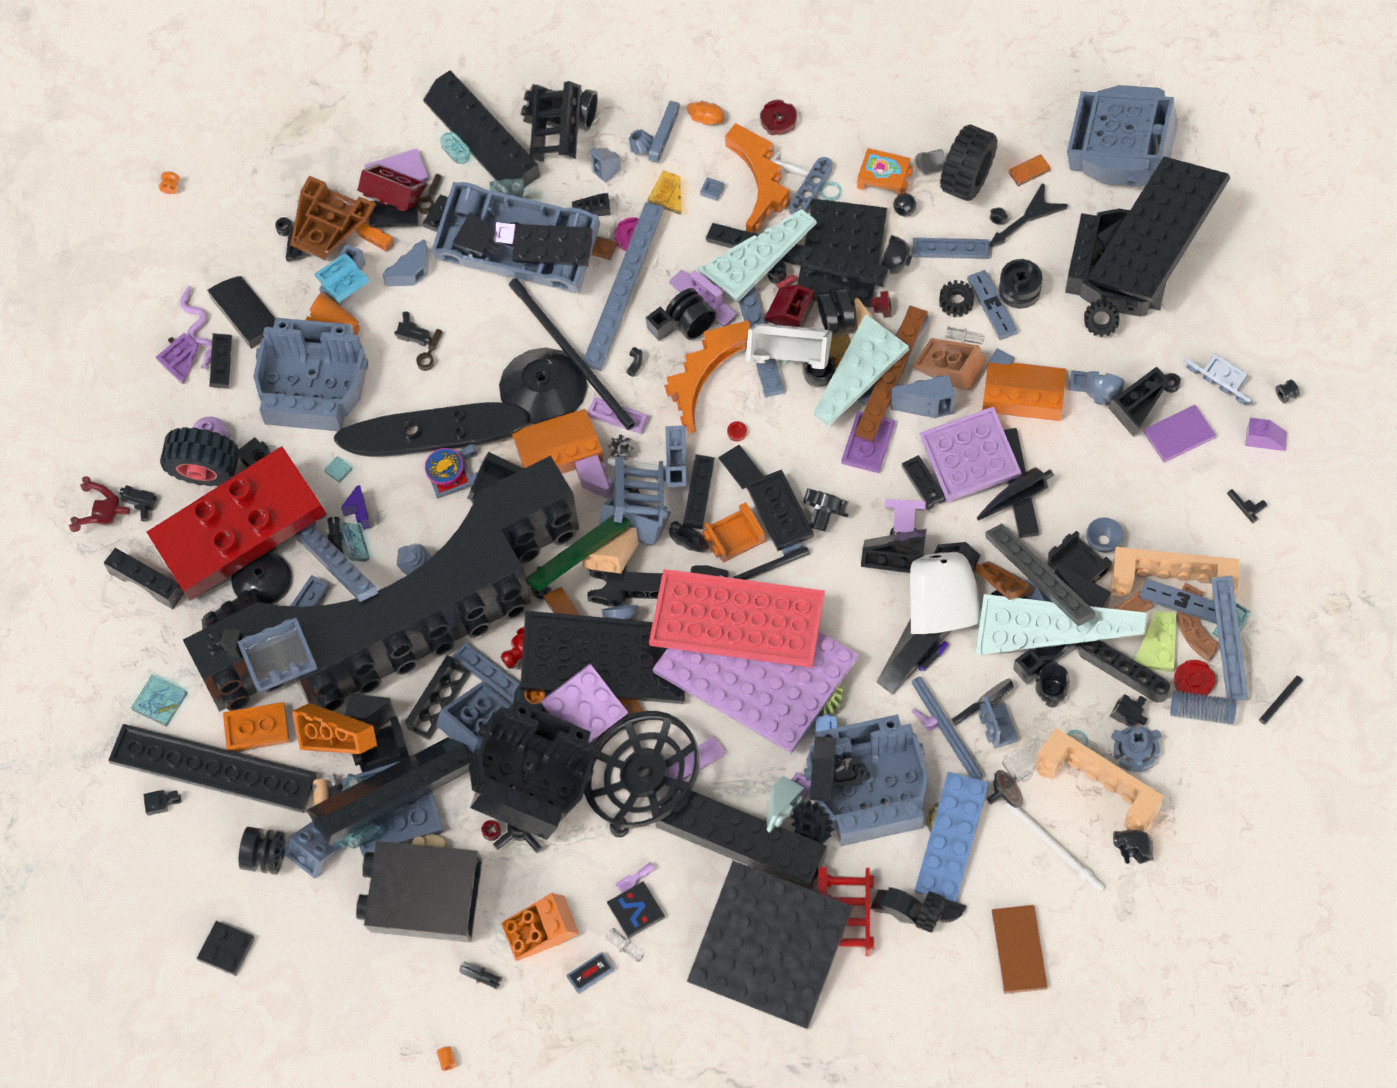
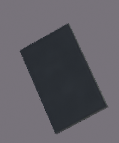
[718,445,764,490]

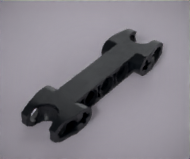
[587,565,729,607]

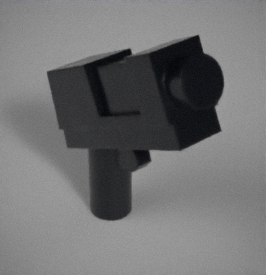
[394,311,431,347]
[119,485,157,522]

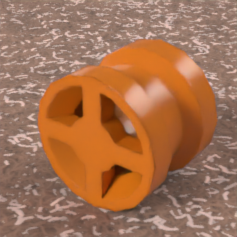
[159,171,180,194]

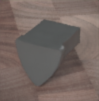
[915,149,945,175]

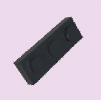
[209,333,232,389]

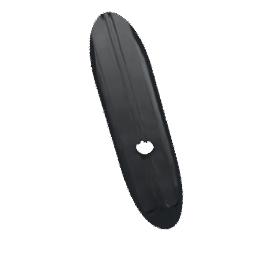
[333,402,528,457]

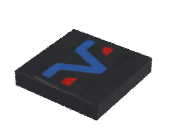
[607,881,665,939]

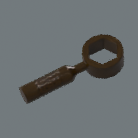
[417,174,442,214]
[416,329,443,371]

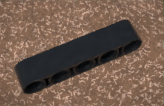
[1078,640,1170,703]

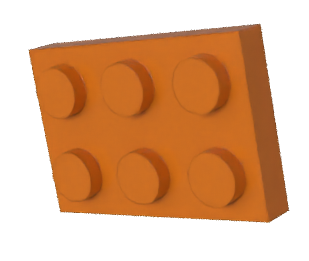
[223,702,289,752]

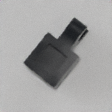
[143,789,182,816]

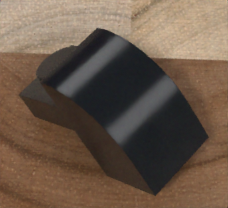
[870,887,923,924]

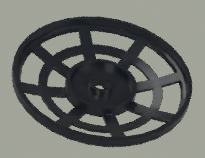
[584,711,700,828]

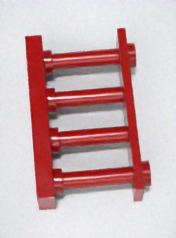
[818,867,874,956]

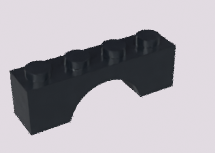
[104,548,184,609]
[1013,643,1080,684]

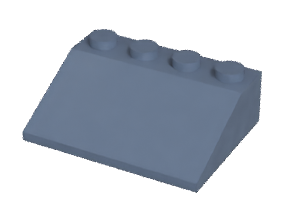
[436,681,510,756]

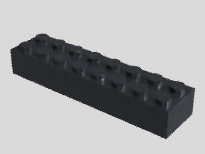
[656,787,827,890]

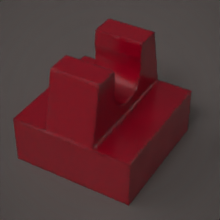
[871,291,892,318]

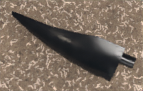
[977,467,1054,521]

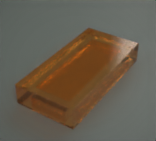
[1008,154,1051,187]

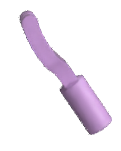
[615,862,655,893]

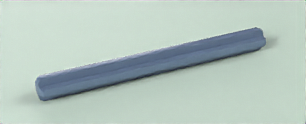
[912,676,983,780]

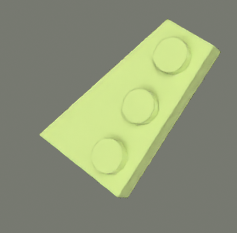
[1134,611,1176,672]

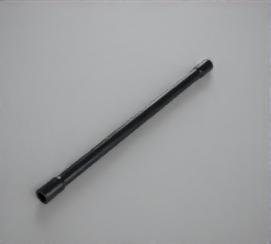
[509,278,636,430]

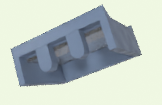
[238,618,317,693]

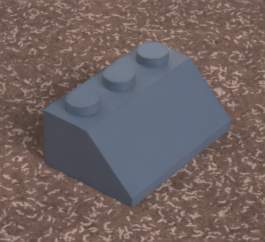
[599,495,671,545]

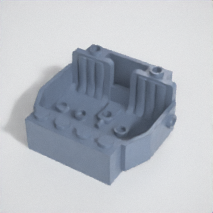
[1067,85,1178,186]
[253,318,368,431]
[804,714,928,846]

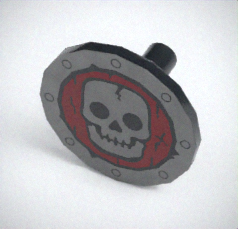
[987,770,1023,808]

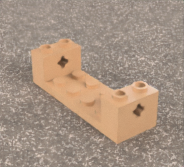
[1110,547,1239,601]
[1035,728,1164,832]

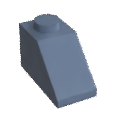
[589,148,621,183]

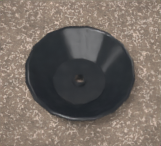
[499,347,587,424]

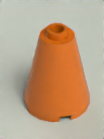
[306,292,361,335]

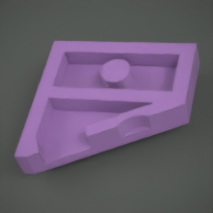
[156,332,198,384]

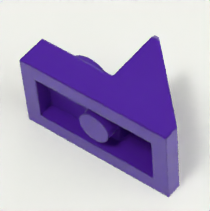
[341,485,371,530]

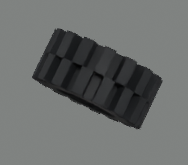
[939,280,974,317]
[1084,299,1120,337]
[915,891,946,933]

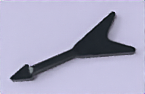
[990,183,1068,247]

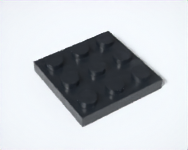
[201,588,259,629]

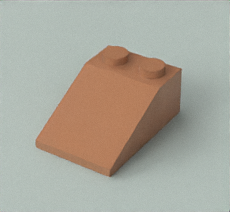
[913,338,986,390]

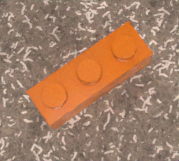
[357,222,394,252]

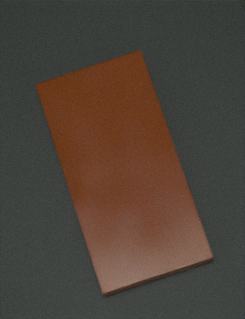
[991,905,1048,994]

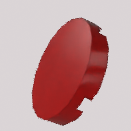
[1173,660,1215,700]

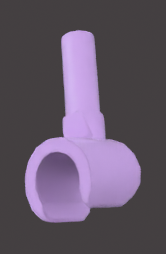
[911,708,938,731]

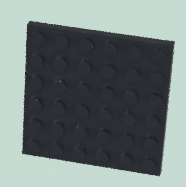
[686,860,854,1029]

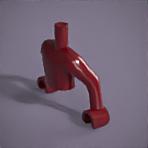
[68,476,130,532]

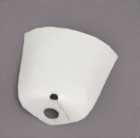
[910,552,983,634]

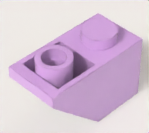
[575,455,613,498]

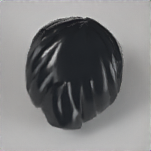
[802,356,836,387]
[1035,661,1070,708]
[1113,830,1154,864]

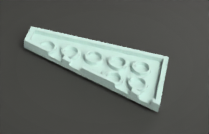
[696,209,816,303]
[814,314,909,427]

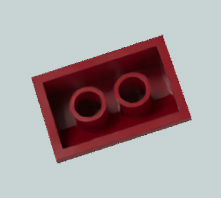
[357,164,427,211]

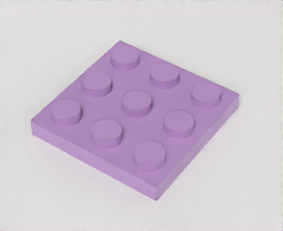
[541,664,628,743]

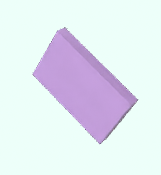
[364,148,429,182]

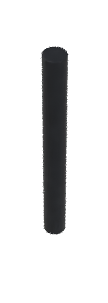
[733,547,810,580]

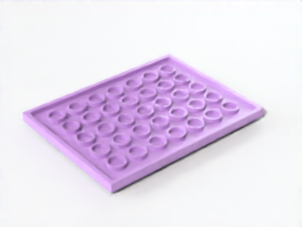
[653,575,858,754]

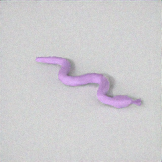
[180,286,212,369]

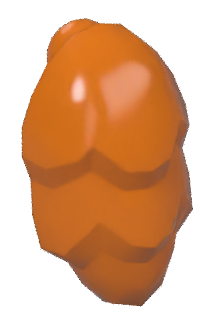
[687,100,725,125]

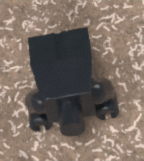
[1110,694,1148,726]

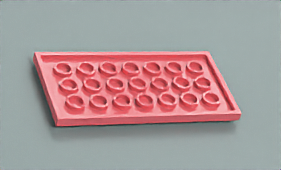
[649,569,825,668]

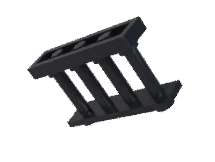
[529,81,581,162]

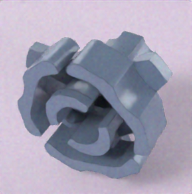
[1111,726,1162,772]

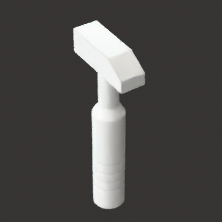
[769,152,810,177]

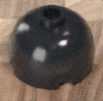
[881,234,912,274]

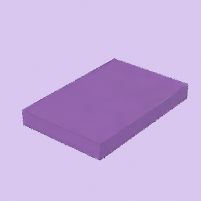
[1143,405,1216,463]
[841,411,895,473]

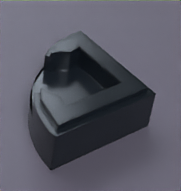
[940,900,967,923]

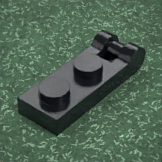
[901,455,946,510]

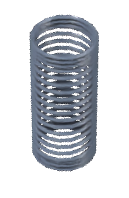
[1170,690,1237,725]

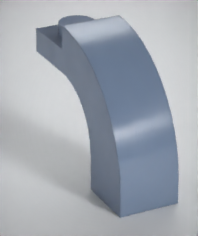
[665,425,687,487]

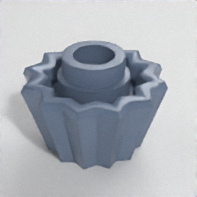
[629,129,653,155]

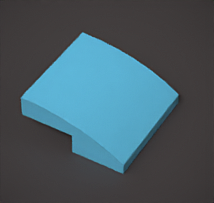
[314,253,369,303]

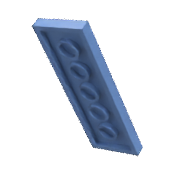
[915,772,989,902]

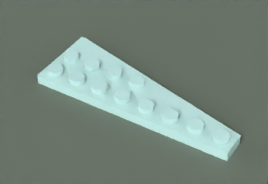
[976,594,1148,655]

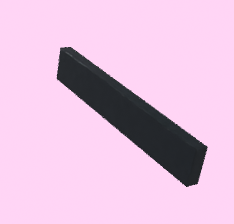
[1004,428,1039,538]

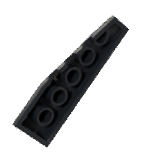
[877,618,952,695]

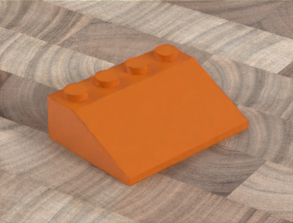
[982,360,1066,421]
[512,409,603,474]

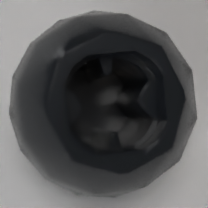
[893,193,917,217]

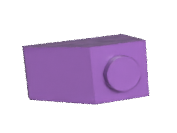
[1245,418,1287,451]

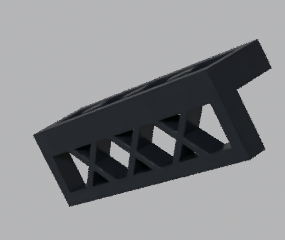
[405,655,470,740]

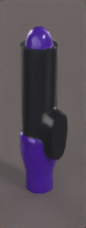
[919,641,949,671]

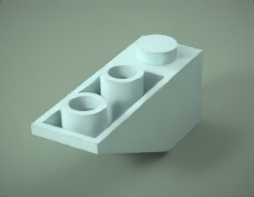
[767,776,804,832]

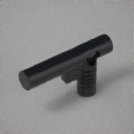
[1227,489,1267,524]

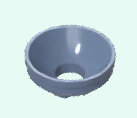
[1086,517,1123,553]
[601,605,638,620]

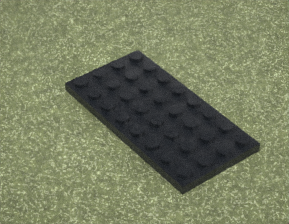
[1087,156,1231,302]
[520,610,685,704]

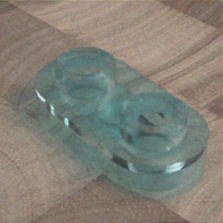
[440,132,470,164]

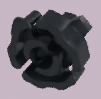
[803,488,849,532]

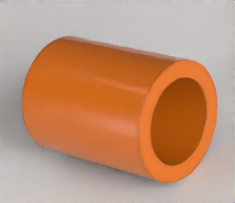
[436,1046,456,1071]

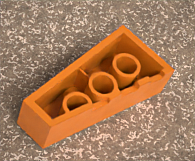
[292,703,377,754]

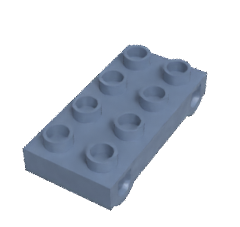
[431,182,601,293]

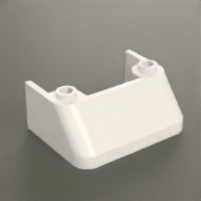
[746,324,832,369]

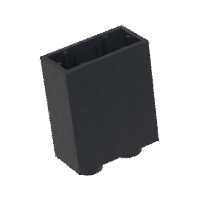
[356,841,483,943]

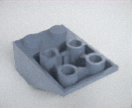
[891,375,955,418]

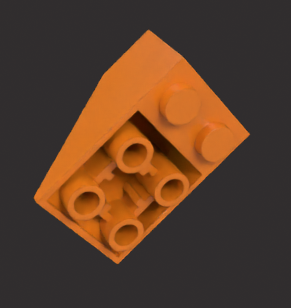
[501,893,579,961]

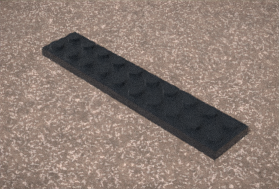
[108,724,317,813]

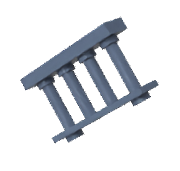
[614,457,668,526]

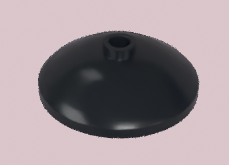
[231,552,292,604]

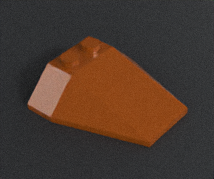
[291,175,376,260]

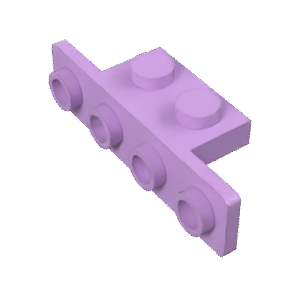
[669,270,736,327]

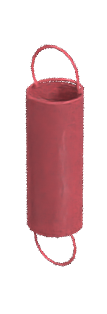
[773,273,797,292]

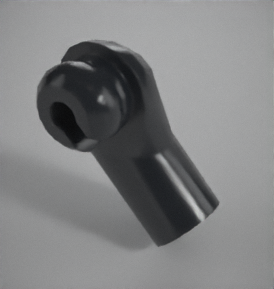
[626,347,643,377]

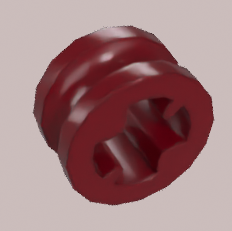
[481,820,501,841]

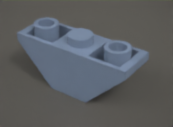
[382,239,429,287]

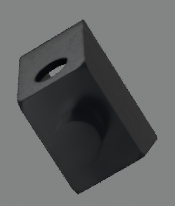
[452,212,501,258]

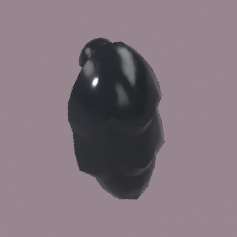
[669,521,709,553]
[832,758,867,787]

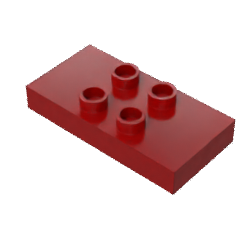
[146,446,327,601]

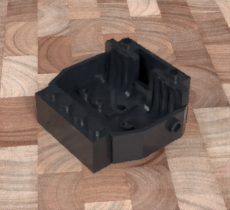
[1065,208,1166,317]
[469,700,596,840]

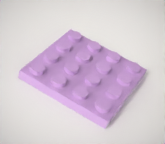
[919,407,1022,503]

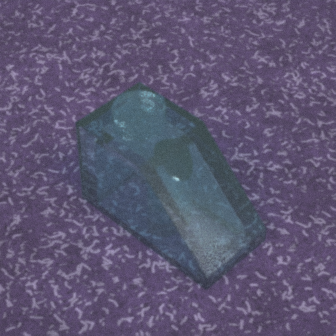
[335,823,384,849]

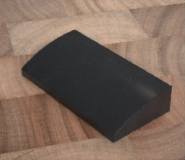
[207,276,275,349]

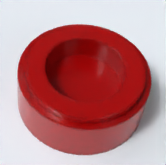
[727,421,747,442]

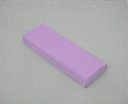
[587,397,649,434]
[668,736,725,781]

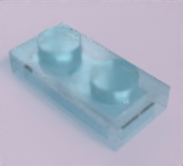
[340,522,370,562]

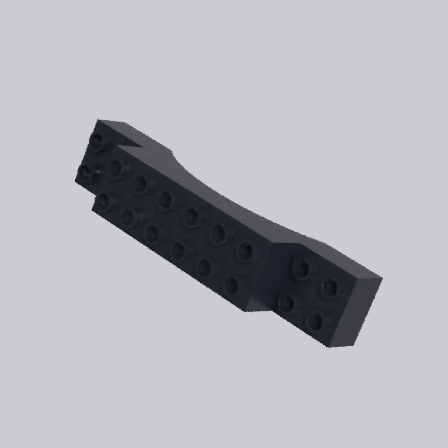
[183,455,579,712]

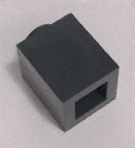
[645,306,674,341]

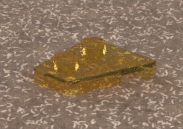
[648,170,682,215]

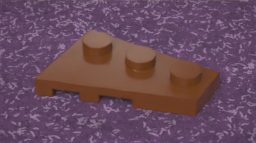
[975,561,1035,600]

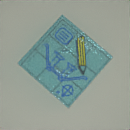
[131,674,188,727]

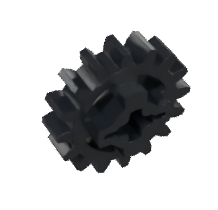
[791,800,834,844]

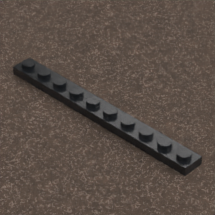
[706,223,890,287]

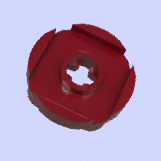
[760,100,797,136]

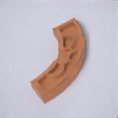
[1177,582,1219,662]

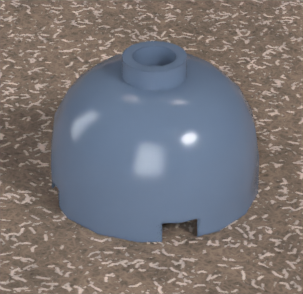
[1085,371,1125,405]

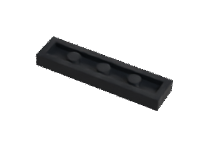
[683,454,715,529]

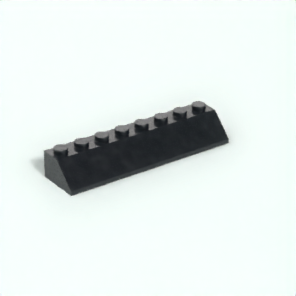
[423,70,540,195]
[306,737,472,845]

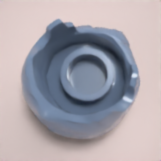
[397,543,432,576]

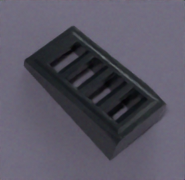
[572,193,611,216]

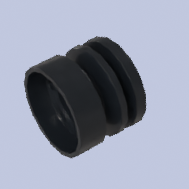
[665,288,717,340]
[238,826,286,875]

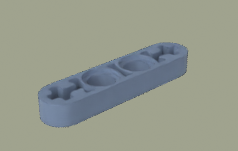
[648,100,680,163]
[789,157,832,215]

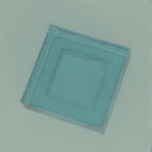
[324,456,353,483]

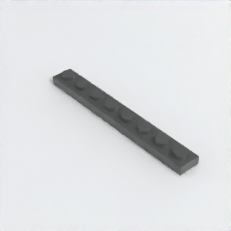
[985,524,1096,627]

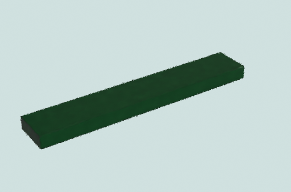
[526,514,631,591]

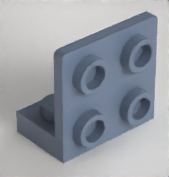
[979,696,1018,749]
[285,821,347,879]

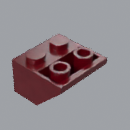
[764,284,815,327]

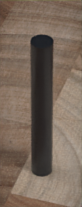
[1259,676,1303,725]

